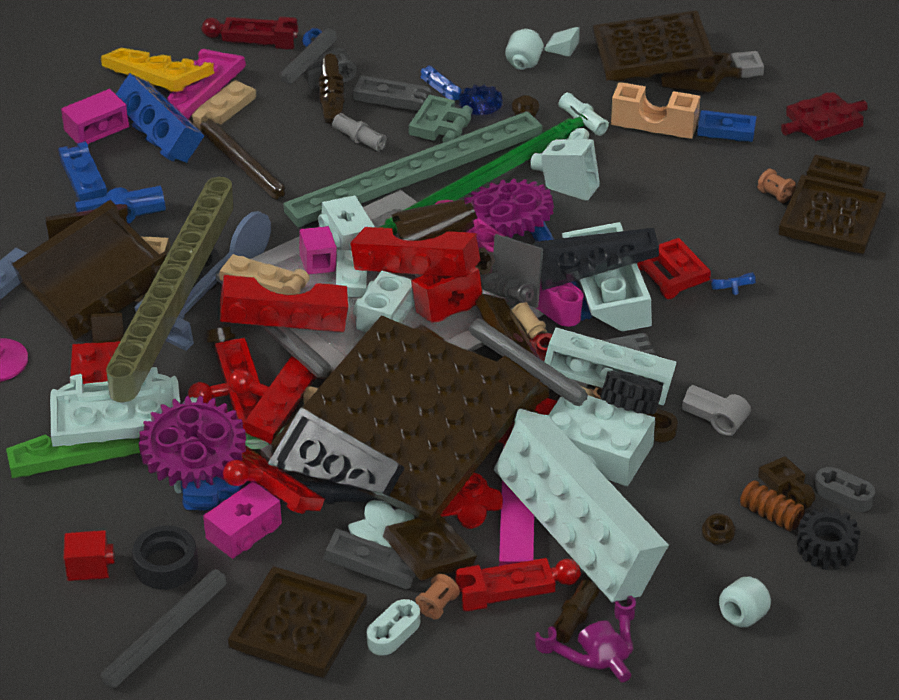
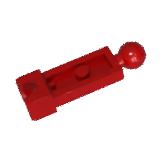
[456,558,581,611]

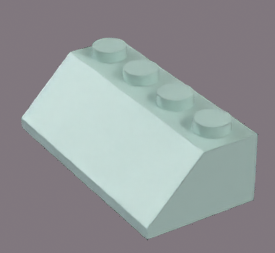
[562,222,652,332]

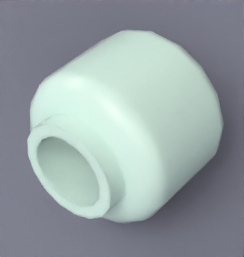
[505,29,543,70]
[719,577,771,627]

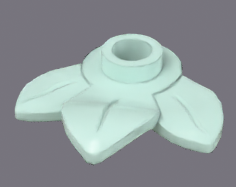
[348,500,414,549]

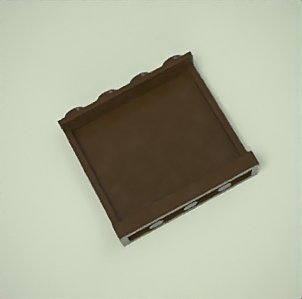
[12,200,167,340]

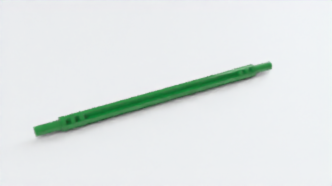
[379,114,588,235]

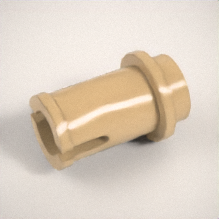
[512,302,547,340]

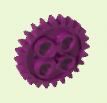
[464,179,554,239]
[139,396,246,489]

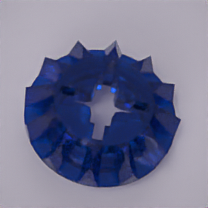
[459,84,503,115]

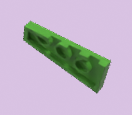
[6,435,140,478]

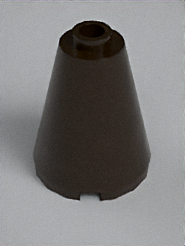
[391,199,478,241]

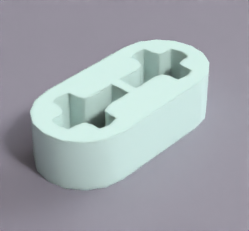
[367,599,420,656]

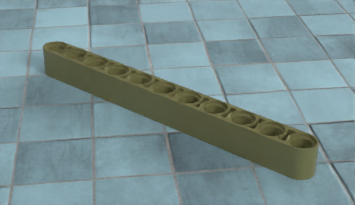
[106,177,234,402]

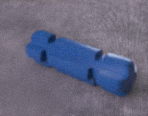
[421,66,462,101]

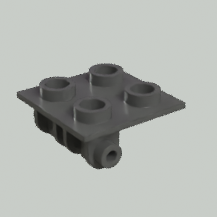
[480,234,543,308]

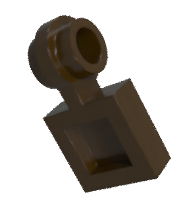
[758,456,815,510]

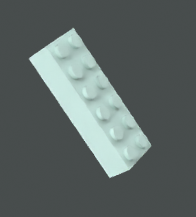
[493,415,669,602]

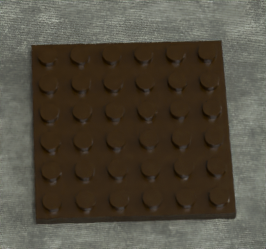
[271,315,541,524]

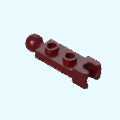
[201,17,298,50]

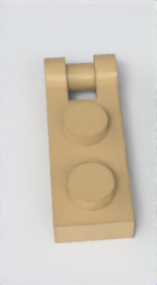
[220,254,310,295]

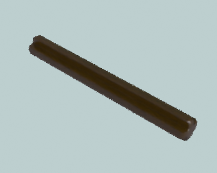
[200,119,286,200]

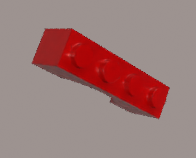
[350,227,480,277]
[220,275,348,332]

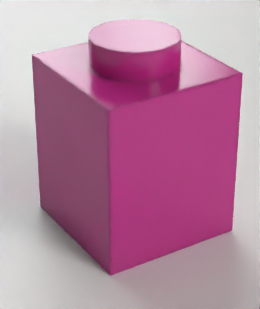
[299,226,337,275]

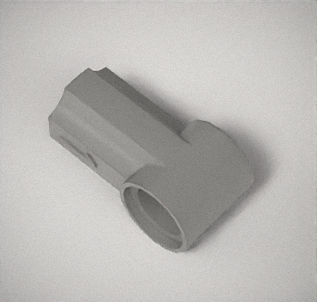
[682,385,751,436]

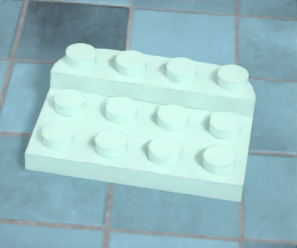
[50,367,180,447]

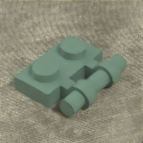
[409,95,473,143]

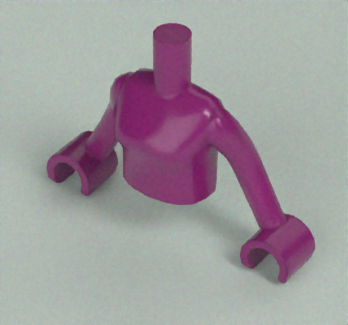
[535,596,636,683]

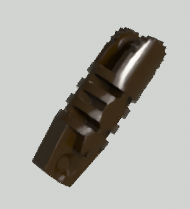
[319,53,345,123]

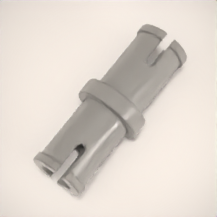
[332,113,387,152]

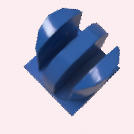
[180,476,242,510]

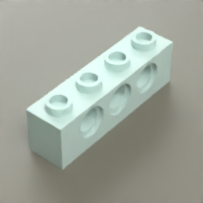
[544,327,677,406]

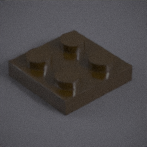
[383,515,477,580]

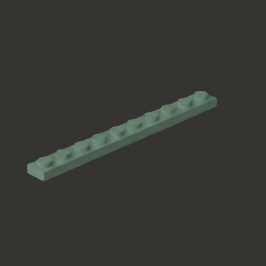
[283,111,542,227]

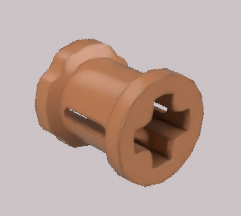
[757,168,796,204]
[415,573,460,620]

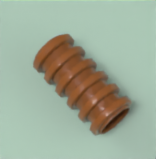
[740,480,804,532]

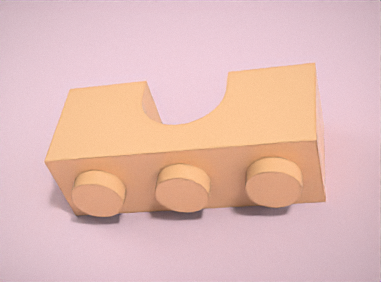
[611,82,700,139]

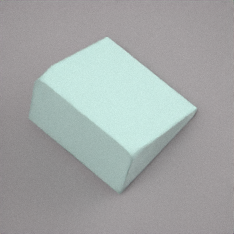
[545,27,579,56]

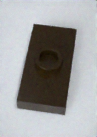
[807,155,870,188]

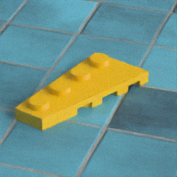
[101,48,214,92]

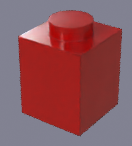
[64,530,115,581]

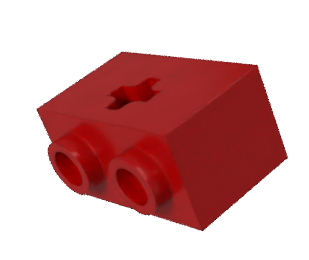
[411,267,482,323]

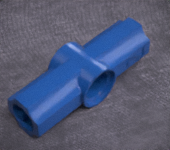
[75,186,166,223]

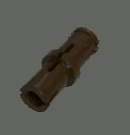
[551,580,600,643]

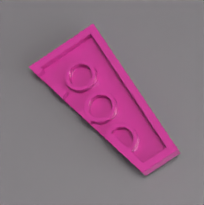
[167,49,246,119]

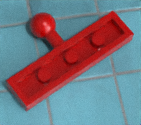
[188,337,262,424]
[228,356,317,444]
[223,446,325,514]

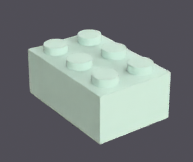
[548,395,655,487]

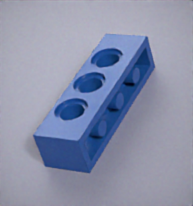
[116,73,205,163]

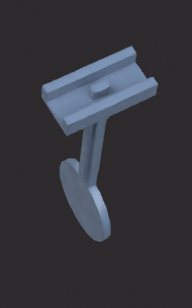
[135,211,271,351]

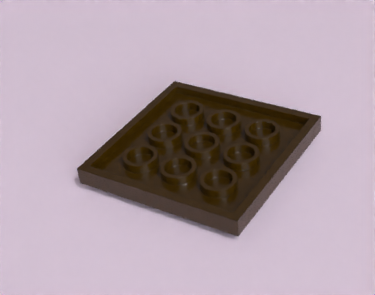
[593,10,715,82]

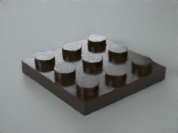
[778,174,886,254]
[228,566,367,678]

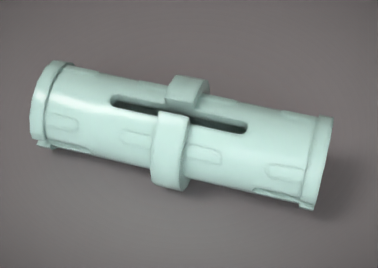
[558,93,609,136]

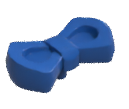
[711,272,756,295]

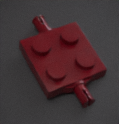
[781,92,868,141]

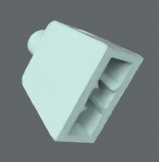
[531,139,600,201]

